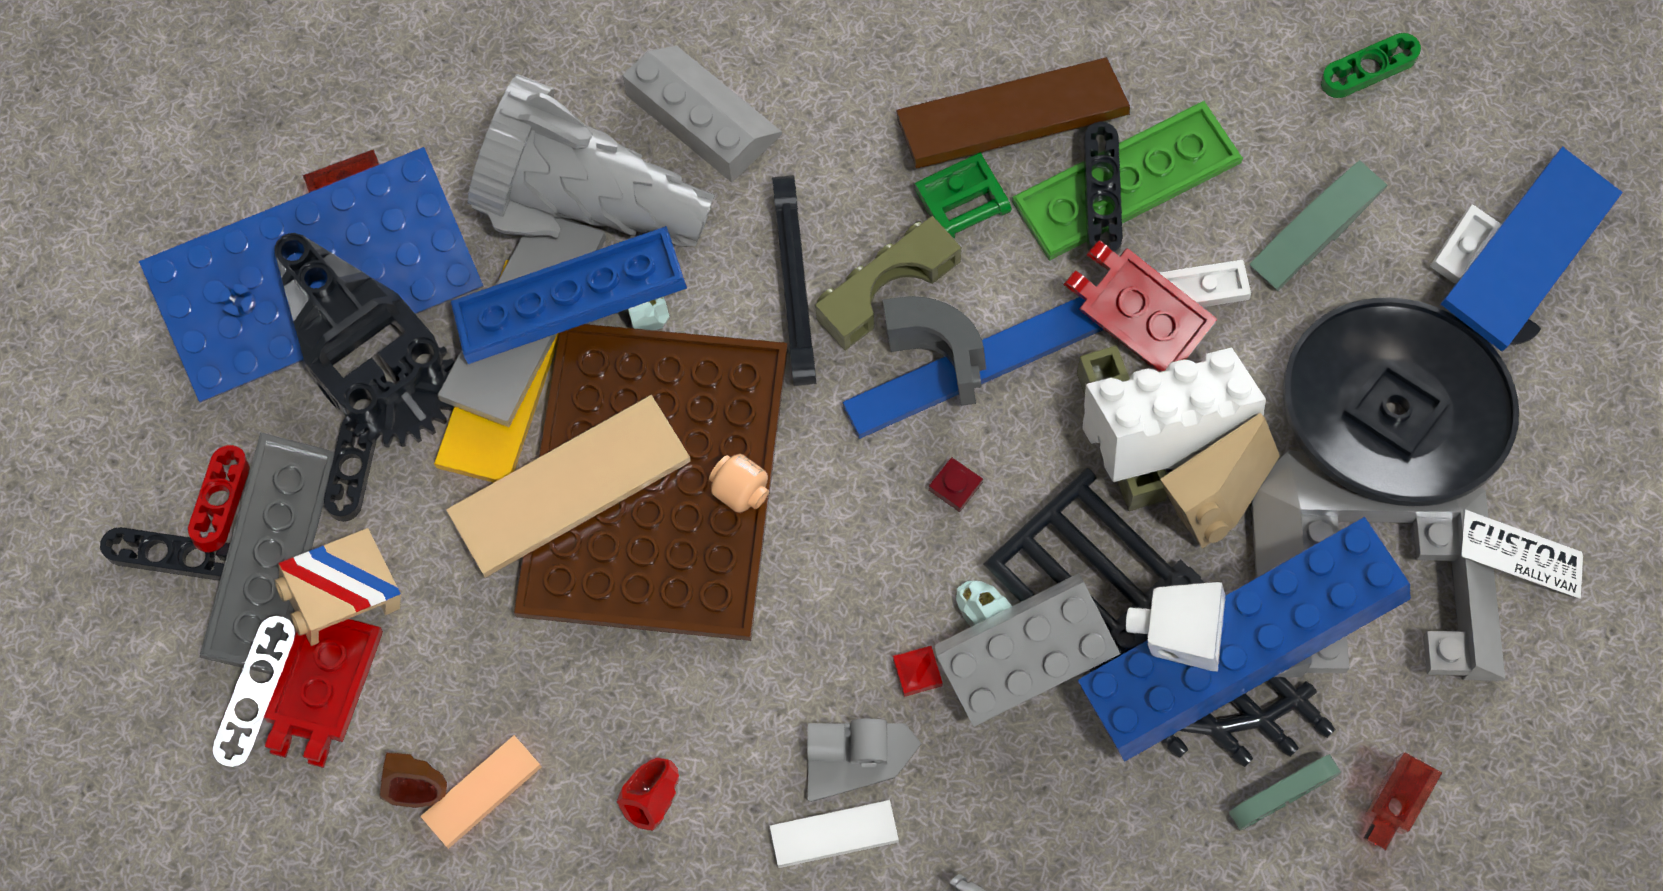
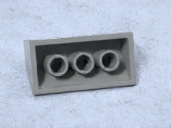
[622,45,782,183]

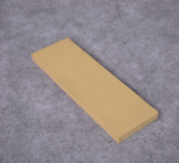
[446,395,691,578]

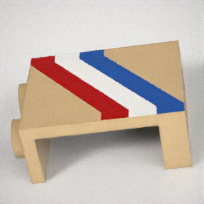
[275,528,401,646]

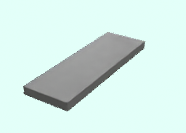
[438,217,606,427]

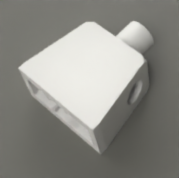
[1126,582,1226,671]

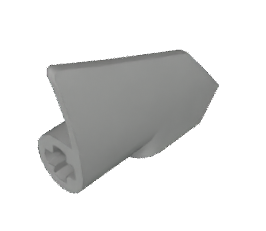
[807,719,922,802]

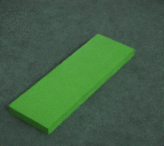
[1012,101,1243,261]

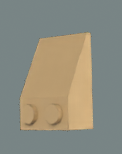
[1160,413,1280,549]

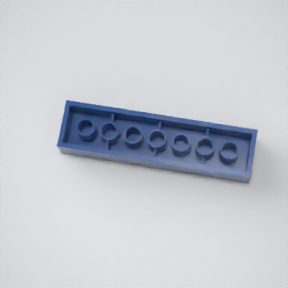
[1078,517,1411,762]

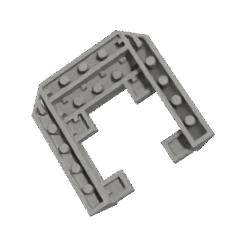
[1251,451,1505,681]

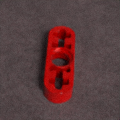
[188,445,250,552]

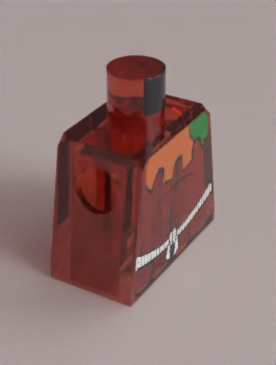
[1364,752,1442,851]

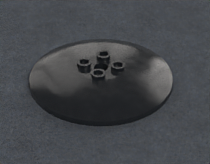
[1283,297,1519,506]

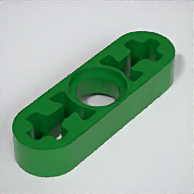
[1321,33,1421,98]

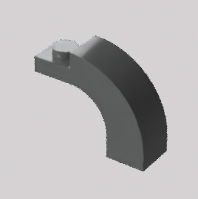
[883,296,986,406]

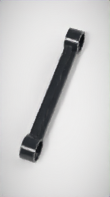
[772,175,817,386]

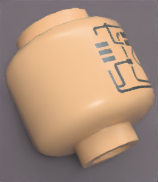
[709,454,769,513]

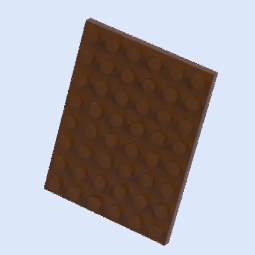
[514,324,788,641]

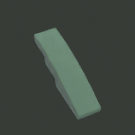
[1250,160,1388,291]

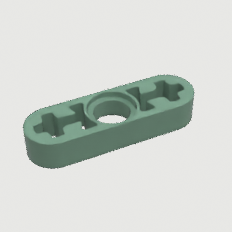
[1229,754,1341,831]

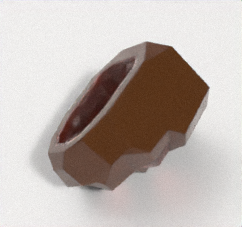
[380,753,447,808]

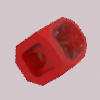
[616,758,679,831]

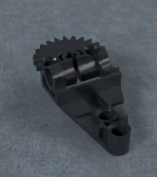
[275,233,454,447]

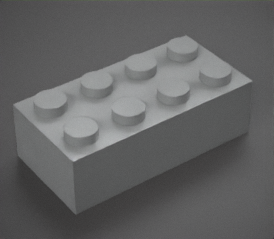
[935,573,1120,727]

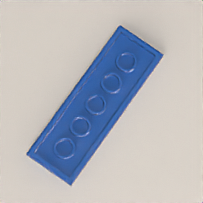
[1441,146,1623,352]
[451,226,687,364]

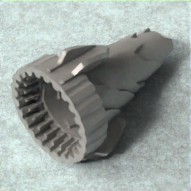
[467,74,715,246]

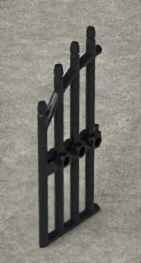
[983,468,1336,767]

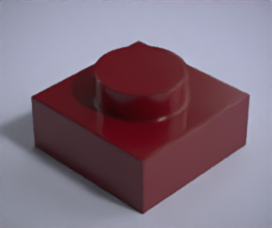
[928,457,983,512]

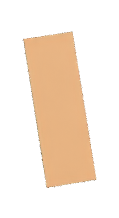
[420,735,542,849]

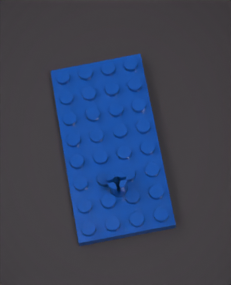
[139,147,484,402]

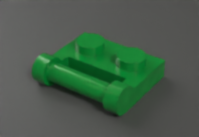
[914,152,1012,238]

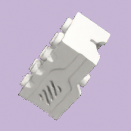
[1083,347,1266,482]

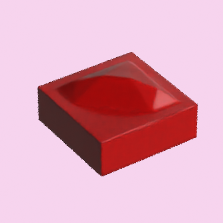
[893,646,943,697]

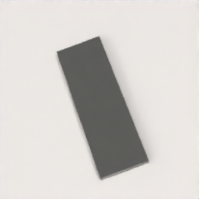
[199,432,335,675]

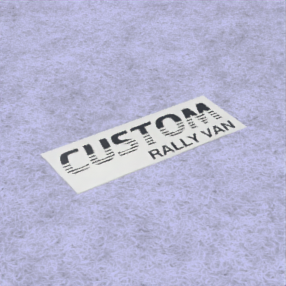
[1461,510,1583,599]

